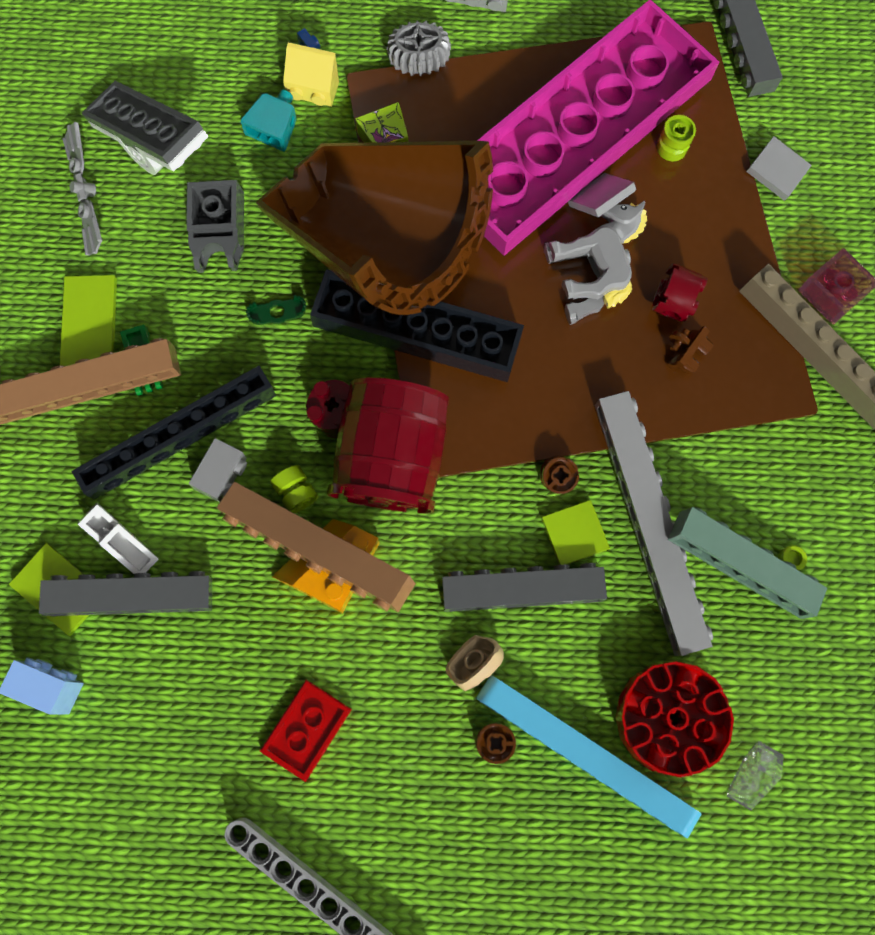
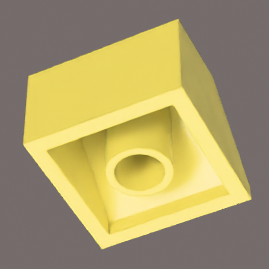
[283,42,339,107]

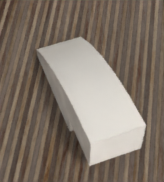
[78,503,158,574]

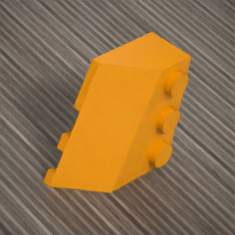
[272,519,380,614]

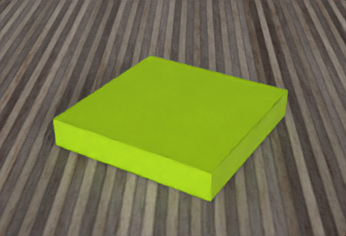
[541,500,610,565]

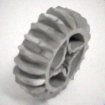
[387,20,451,76]

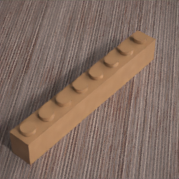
[0,338,181,425]
[217,482,416,612]

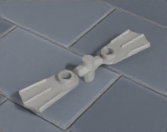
[62,122,102,256]

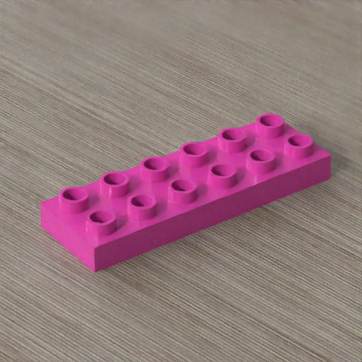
[477,0,719,256]

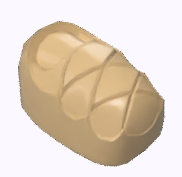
[446,635,504,691]

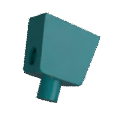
[241,90,296,152]

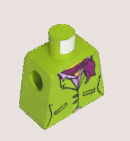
[356,103,408,143]

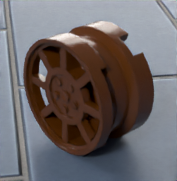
[539,456,579,494]
[476,723,516,764]

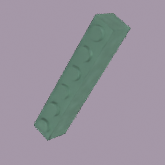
[668,507,827,619]

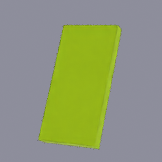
[60,275,117,366]

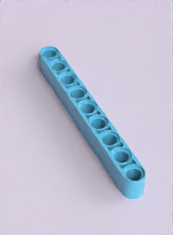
[476,675,701,839]

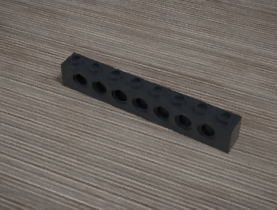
[71,366,276,500]

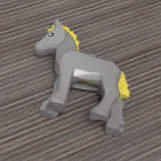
[544,201,647,325]

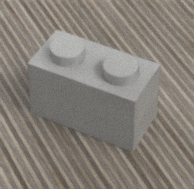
[189,438,247,502]

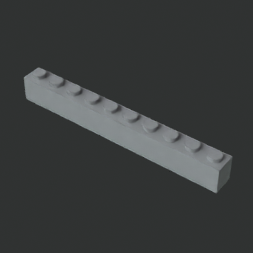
[594,391,713,656]

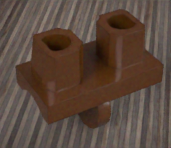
[667,326,714,374]

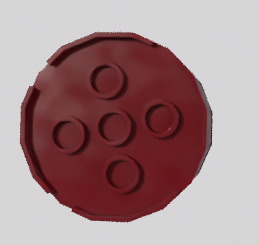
[327,377,449,514]

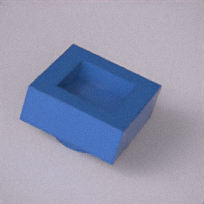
[297,28,321,49]

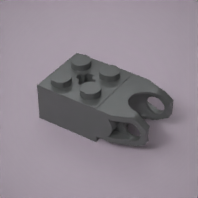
[187,180,244,273]

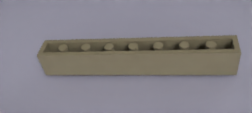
[739,264,875,430]

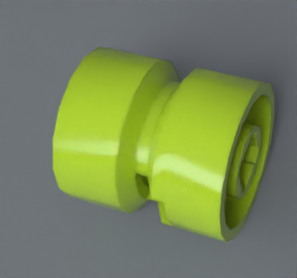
[656,115,696,162]
[270,465,318,514]

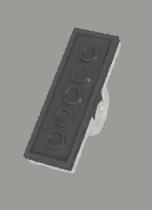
[82,81,208,175]

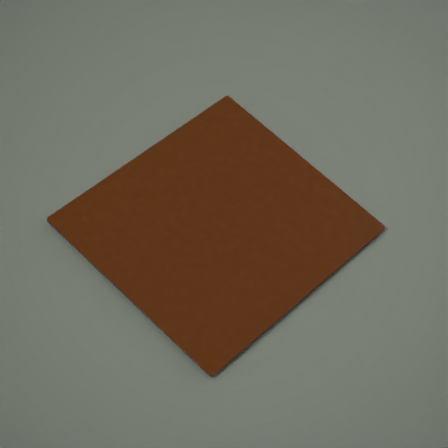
[347,22,818,478]

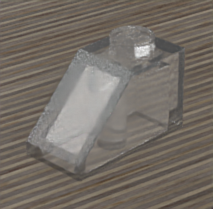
[726,741,784,810]

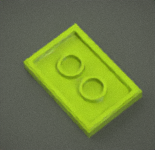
[9,543,89,636]

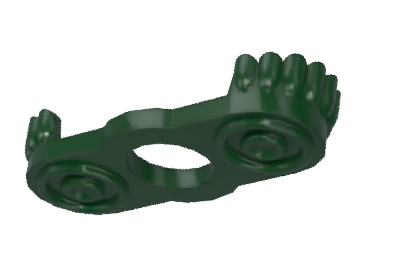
[246,295,306,325]

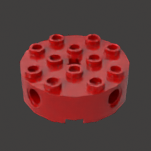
[615,661,734,777]

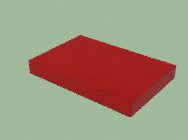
[260,679,352,782]

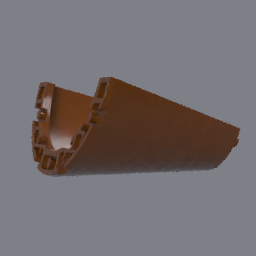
[256,141,493,315]

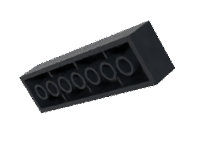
[310,269,524,382]

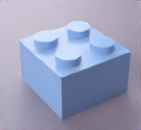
[0,658,84,715]

